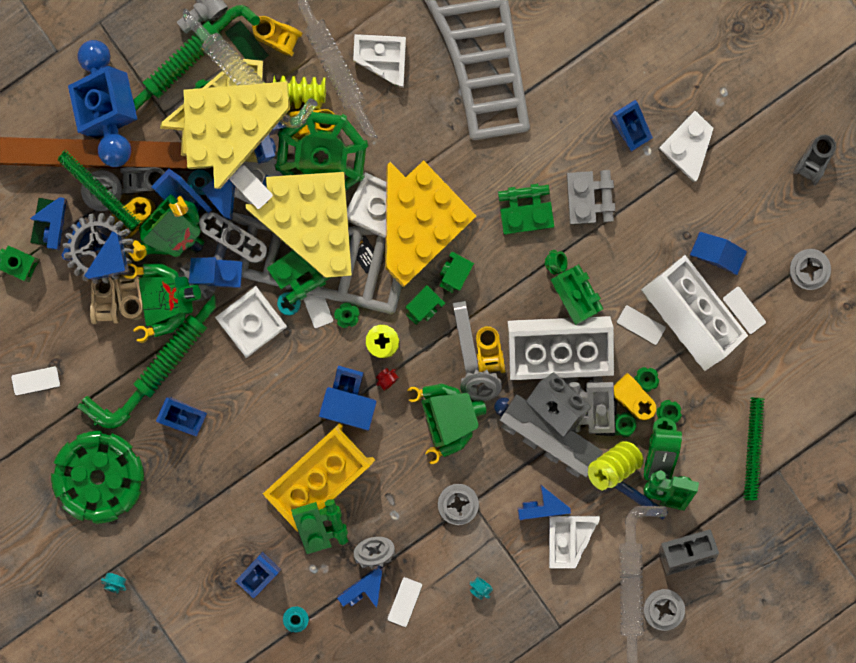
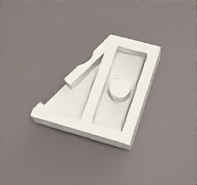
[353,34,406,88]
[658,111,713,182]
[549,516,600,568]

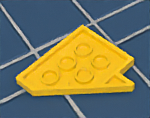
[385,160,476,287]

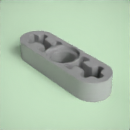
[199,212,267,263]
[453,301,479,374]

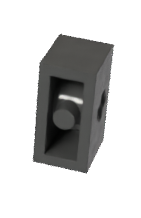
[526,372,591,437]

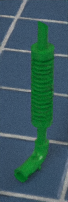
[77,294,216,429]

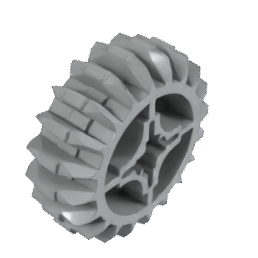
[63,213,134,284]

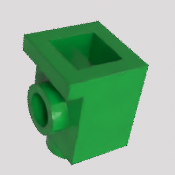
[0,245,40,282]
[439,251,474,293]
[405,285,445,325]

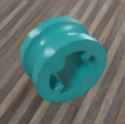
[277,292,301,316]

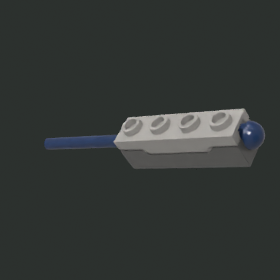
[494,394,668,520]

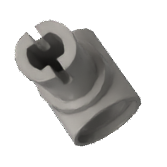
[177,0,228,34]

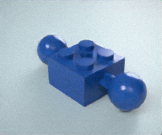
[68,40,138,167]

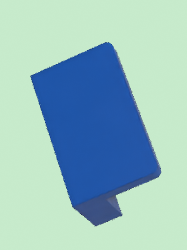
[151,169,212,213]
[319,387,377,430]

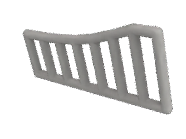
[424,0,530,141]
[214,212,402,314]

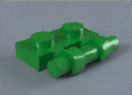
[498,183,555,235]
[267,250,332,304]
[550,264,604,325]
[643,470,699,511]
[291,499,348,554]

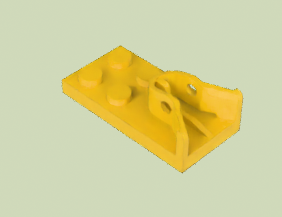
[263,423,375,532]

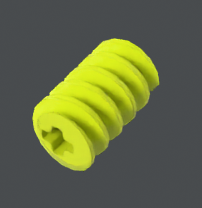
[273,76,326,110]
[366,325,399,358]
[587,441,644,491]

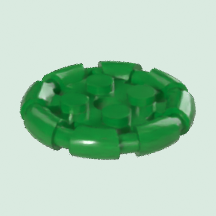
[51,431,144,524]

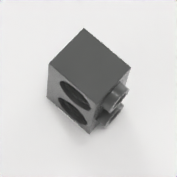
[659,529,719,576]

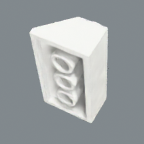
[641,255,748,371]
[508,316,614,380]

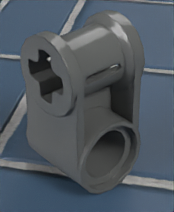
[792,135,836,186]
[120,167,166,195]

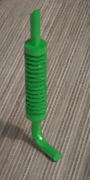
[133,5,260,111]

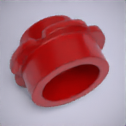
[376,368,399,391]

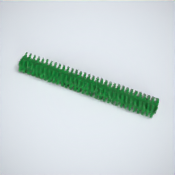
[57,150,141,232]
[743,397,765,501]

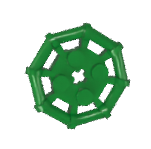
[274,109,369,191]

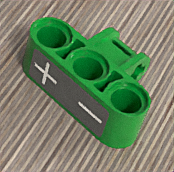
[644,418,682,480]

